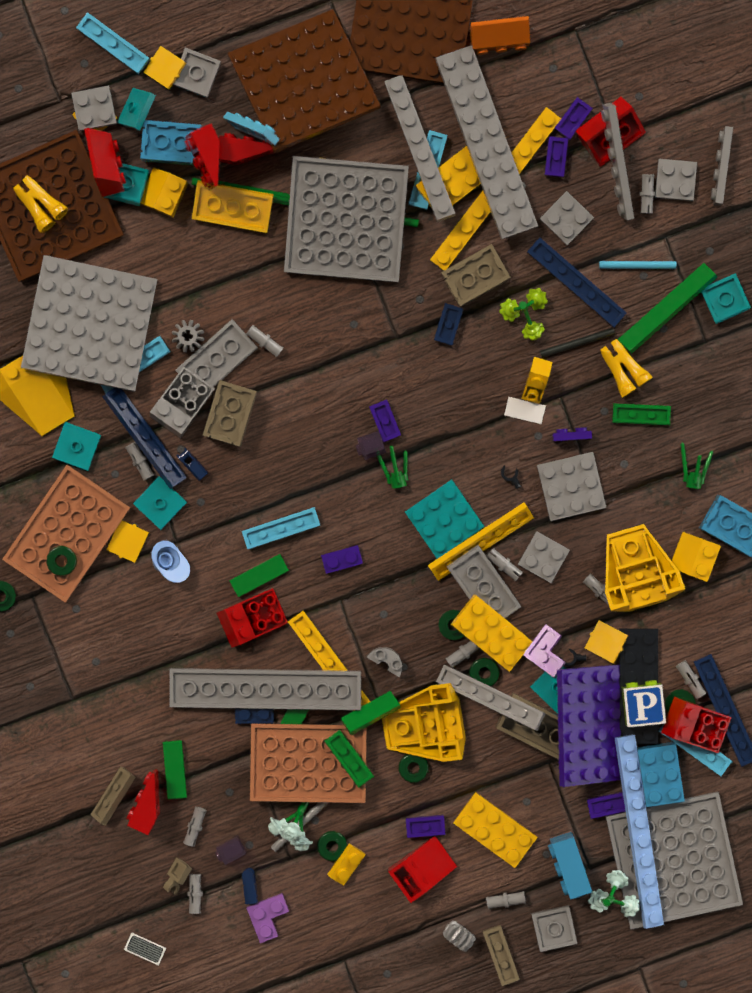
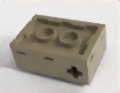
[441,244,511,307]
[203,380,258,447]

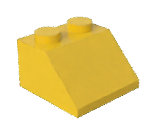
[140,167,189,218]
[671,532,721,582]

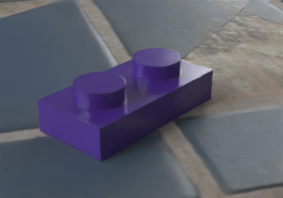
[554,97,593,140]
[544,136,568,178]
[369,400,401,442]
[552,427,592,441]
[321,545,363,574]
[587,792,626,819]
[406,815,445,838]

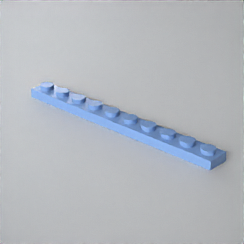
[614,734,664,929]

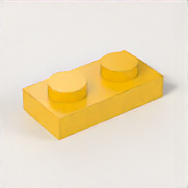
[327,843,366,885]

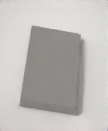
[175,319,258,387]
[447,545,521,618]

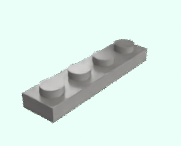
[711,126,733,206]

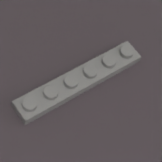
[601,103,634,220]
[436,665,546,731]

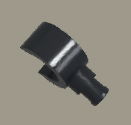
[501,465,521,489]
[559,648,587,666]

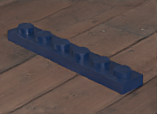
[527,238,626,328]
[102,388,187,489]
[693,654,752,767]

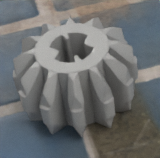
[172,320,204,352]
[443,920,476,952]

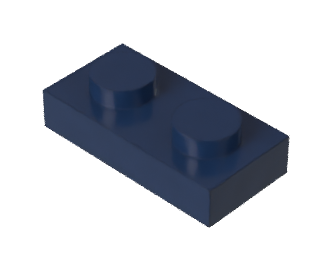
[434,303,463,346]
[235,708,274,724]

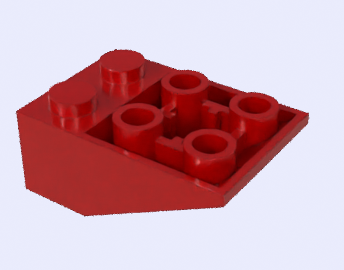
[184,123,220,190]
[219,133,274,165]
[216,588,288,648]
[661,697,732,753]
[126,769,160,835]
[388,836,457,903]

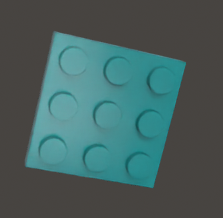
[405,479,484,559]

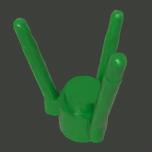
[681,442,713,489]
[376,446,409,489]

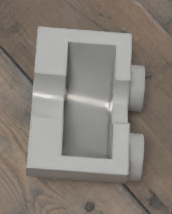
[367,647,402,677]

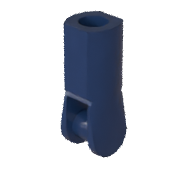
[176,447,209,481]
[242,868,258,904]

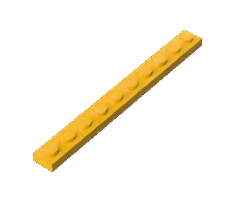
[430,107,561,271]

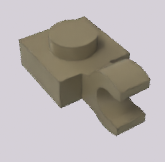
[163,858,192,895]

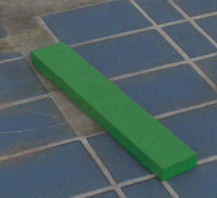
[618,263,717,354]

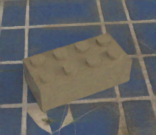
[495,692,559,760]

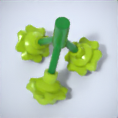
[499,288,548,340]

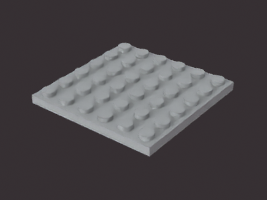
[284,156,409,282]
[21,255,157,392]
[606,791,743,929]

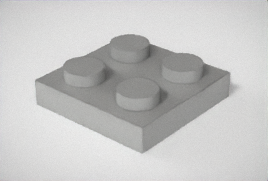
[173,48,222,98]
[71,86,117,132]
[655,159,697,201]
[540,191,594,245]
[518,531,570,583]
[531,905,577,952]

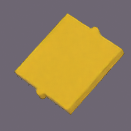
[144,46,186,89]
[107,520,149,563]
[585,620,628,664]

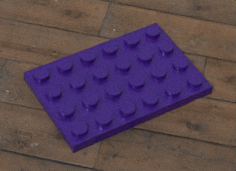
[557,665,621,787]

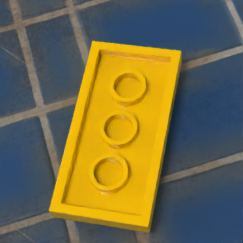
[415,146,481,208]
[192,180,274,233]
[451,594,533,672]
[453,791,538,868]

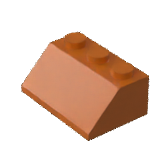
[470,16,530,55]

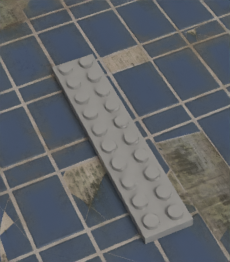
[435,45,538,240]
[170,668,361,710]

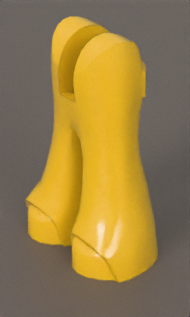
[13,175,68,233]
[600,339,653,398]

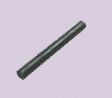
[540,328,615,358]

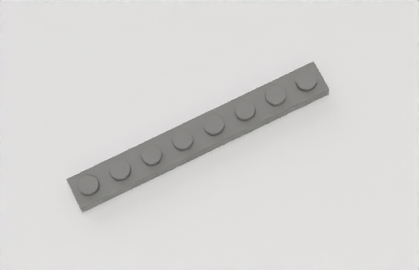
[384,75,455,222]

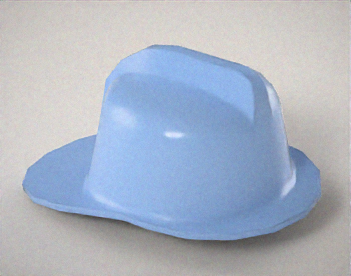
[151,541,190,583]

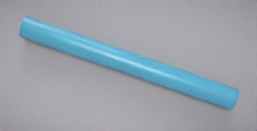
[599,261,676,269]

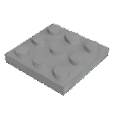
[537,452,606,521]

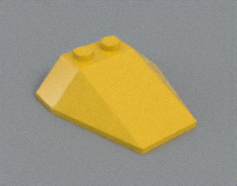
[0,356,75,436]
[605,524,685,612]
[382,683,466,762]

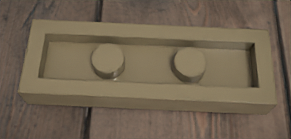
[91,766,136,826]
[483,925,520,986]

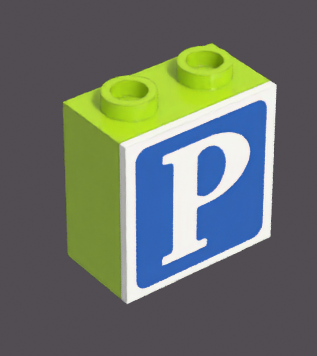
[622,680,666,727]

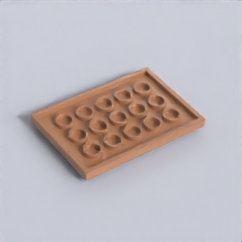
[2,464,131,603]
[250,723,367,803]

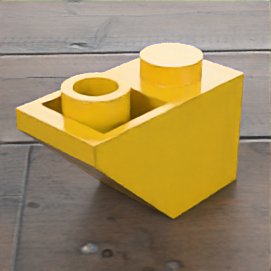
[521,357,553,404]

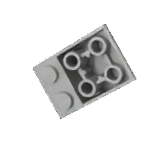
[150,367,215,438]

